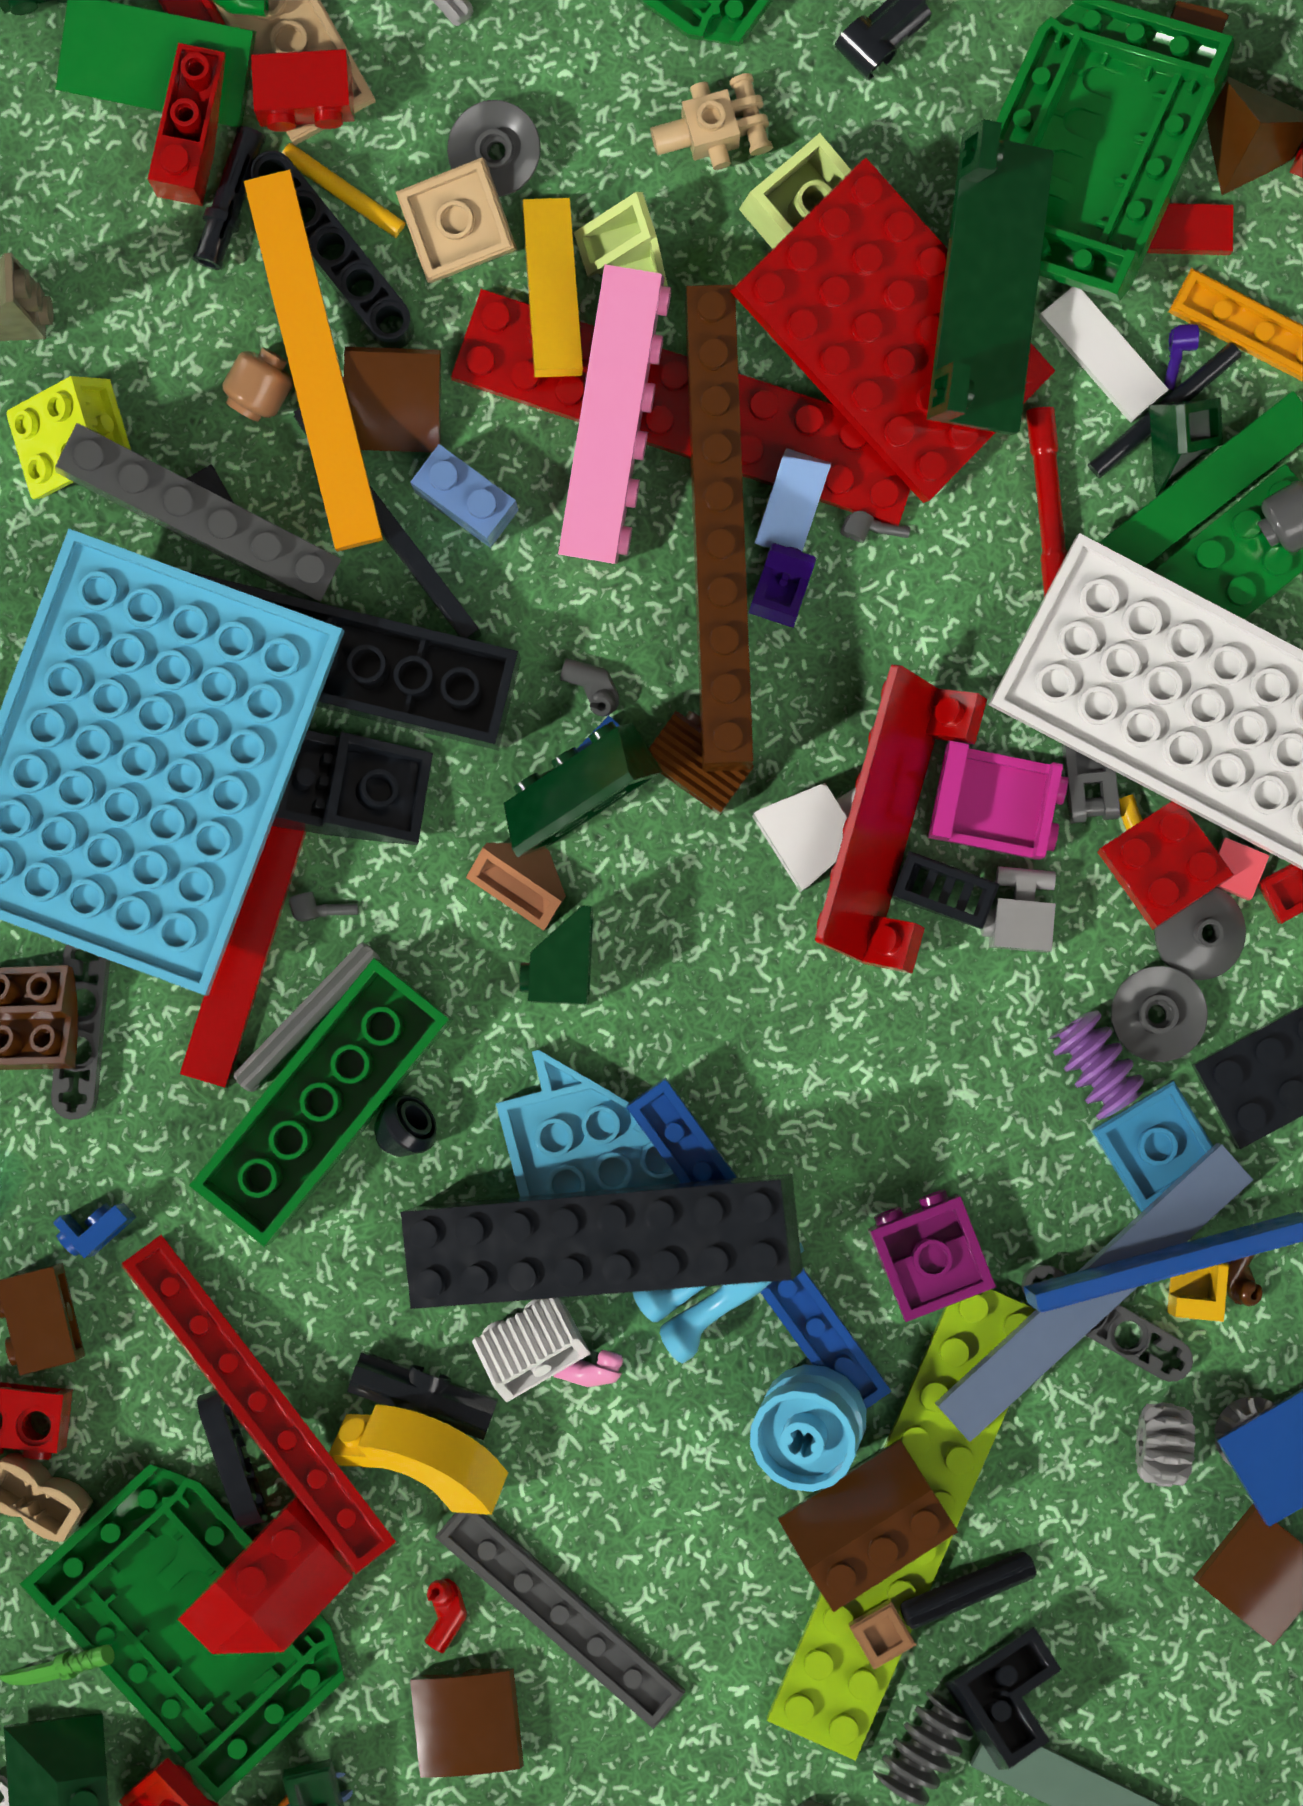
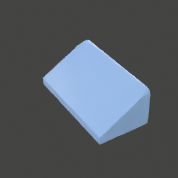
[755,448,831,551]

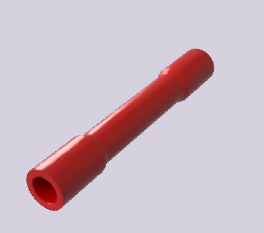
[1026,407,1068,597]

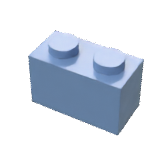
[410,444,518,548]

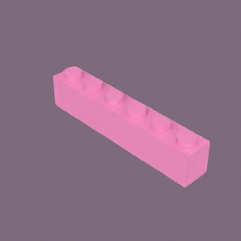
[558,264,671,564]

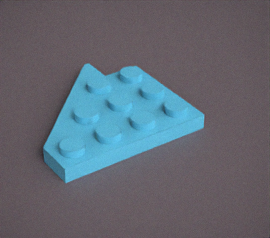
[496,1050,681,1197]

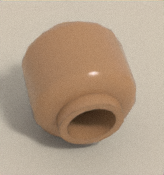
[222,347,294,422]

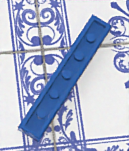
[1023,1212,1303,1313]

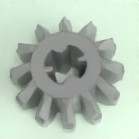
[1135,1402,1196,1487]

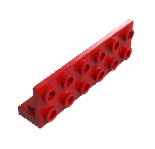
[815,664,987,974]

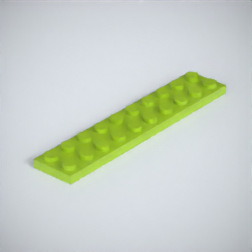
[766,1289,1036,1761]

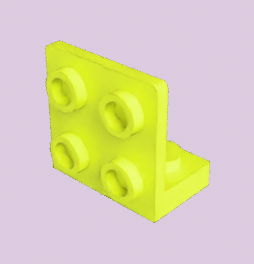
[6,376,131,499]

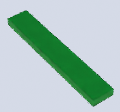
[1098,391,1303,567]

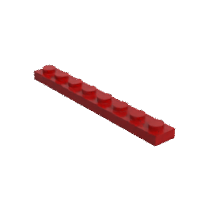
[122,1235,396,1574]

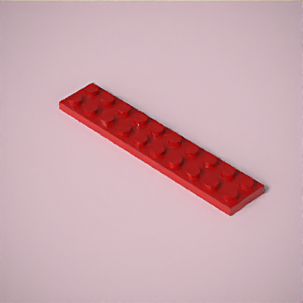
[451,289,911,526]

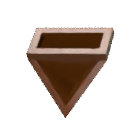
[1207,77,1303,195]

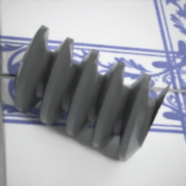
[873,1689,973,1806]

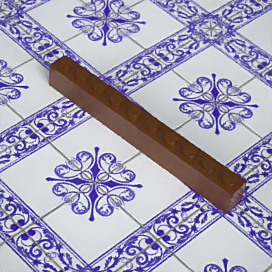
[685,284,753,772]

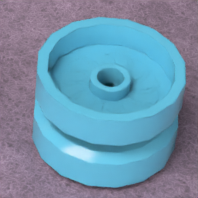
[750,1364,867,1492]

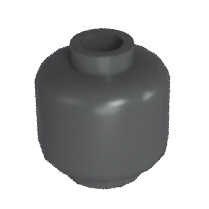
[1257,481,1303,553]

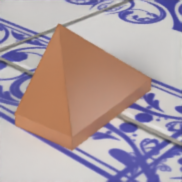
[466,843,566,931]

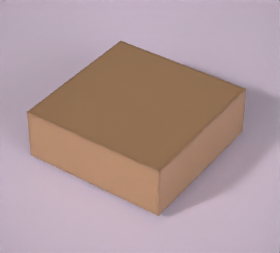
[848,1599,916,1670]

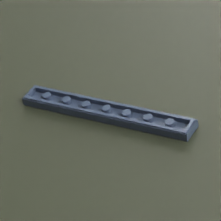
[935,1143,1253,1442]

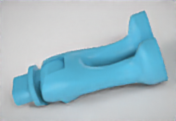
[633,1241,804,1364]

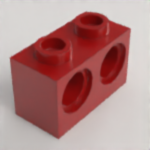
[0,1382,73,1460]

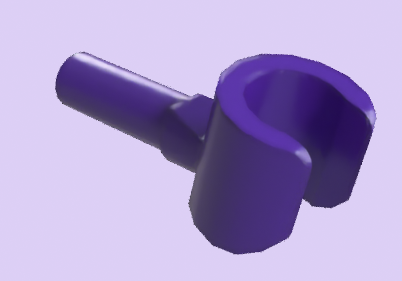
[1164,324,1199,391]

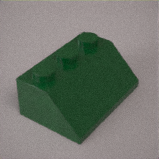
[503,722,663,858]

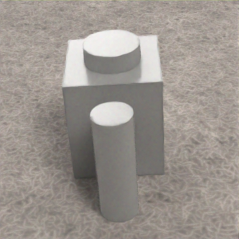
[981,866,1056,953]

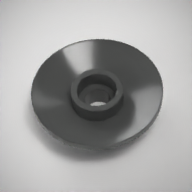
[447,100,541,197]
[1154,888,1246,980]
[1111,966,1208,1062]

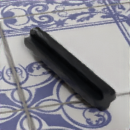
[900,1552,1037,1629]

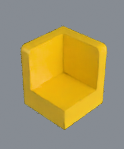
[1167,1263,1229,1322]

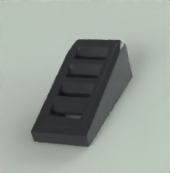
[892,851,1000,930]

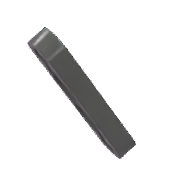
[51,944,110,1120]
[1022,1264,1193,1382]

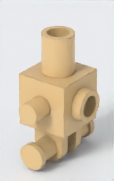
[650,73,773,170]

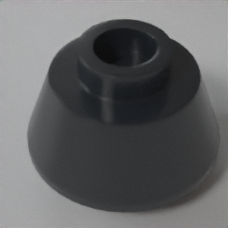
[374,1094,437,1157]

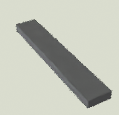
[435,1512,685,1729]

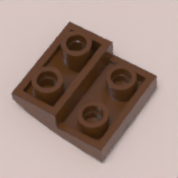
[344,346,442,453]
[0,965,78,1070]
[1192,1504,1303,1646]
[410,1668,524,1778]

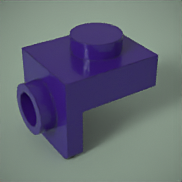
[748,543,816,628]

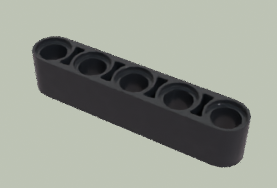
[251,150,414,348]

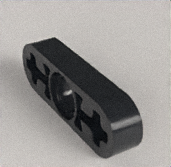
[197,1390,268,1529]

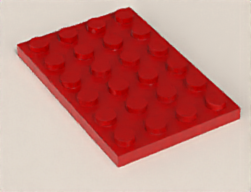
[730,157,1056,503]

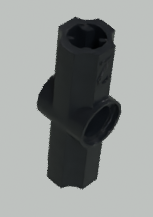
[347,1351,498,1440]

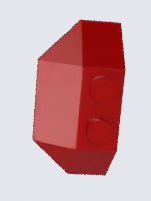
[177,1496,353,1654]

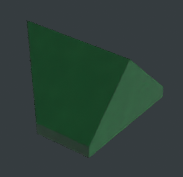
[1149,397,1223,497]

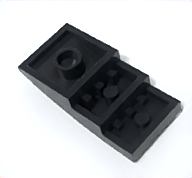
[272,730,433,845]

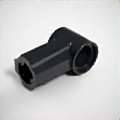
[835,0,932,81]

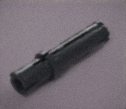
[192,126,266,270]

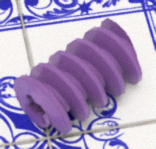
[1048,1010,1144,1120]

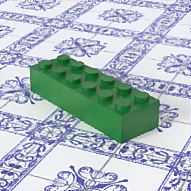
[189,958,453,1247]

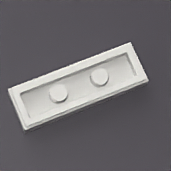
[1039,287,1169,423]

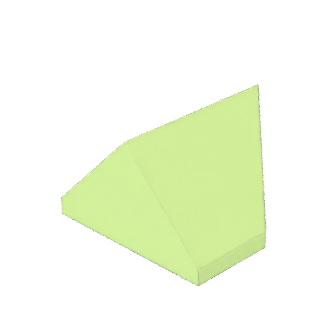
[573,192,668,287]

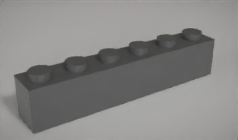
[55,423,342,603]

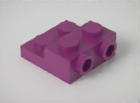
[867,1189,996,1322]

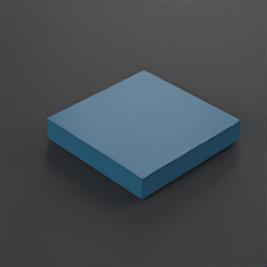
[1091,1081,1214,1212]

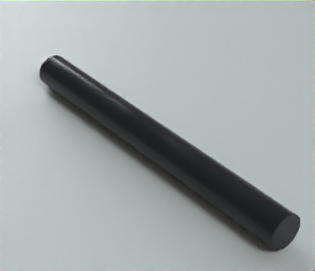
[1087,342,1242,479]

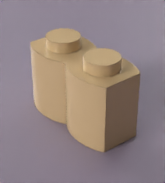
[0,1453,93,1542]

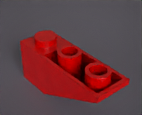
[147,43,226,206]

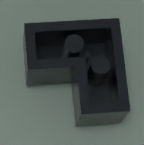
[944,1627,1062,1770]

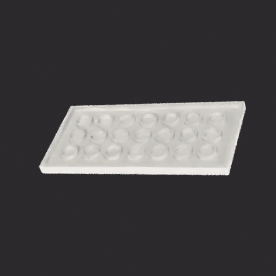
[989,533,1303,870]

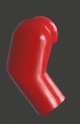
[424,1579,467,1653]

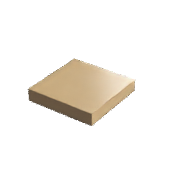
[396,157,517,283]

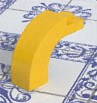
[329,1405,508,1515]

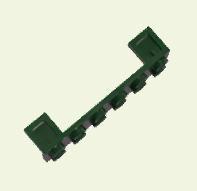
[927,119,1054,435]

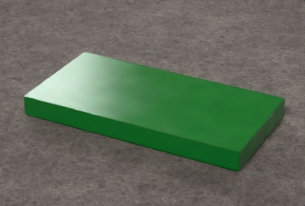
[55,0,256,127]

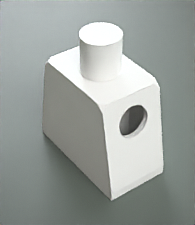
[752,783,856,893]

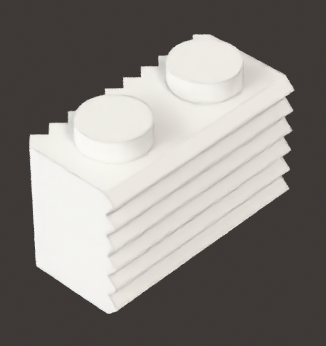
[472,1298,590,1403]

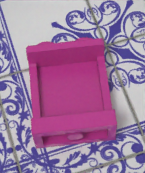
[928,741,1068,860]

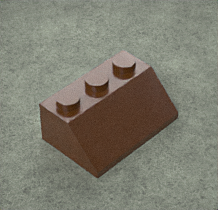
[777,1439,958,1612]

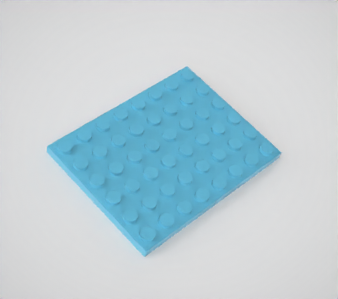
[0,529,344,995]

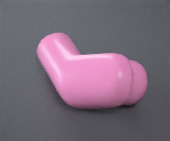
[553,1350,623,1387]

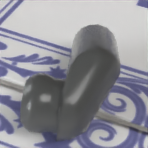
[560,658,619,717]

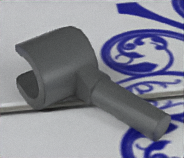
[840,511,910,543]
[289,892,358,922]

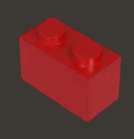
[251,49,355,132]

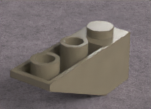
[0,253,54,341]

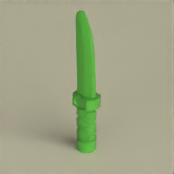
[0,1644,114,1685]

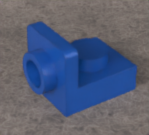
[53,1203,137,1258]

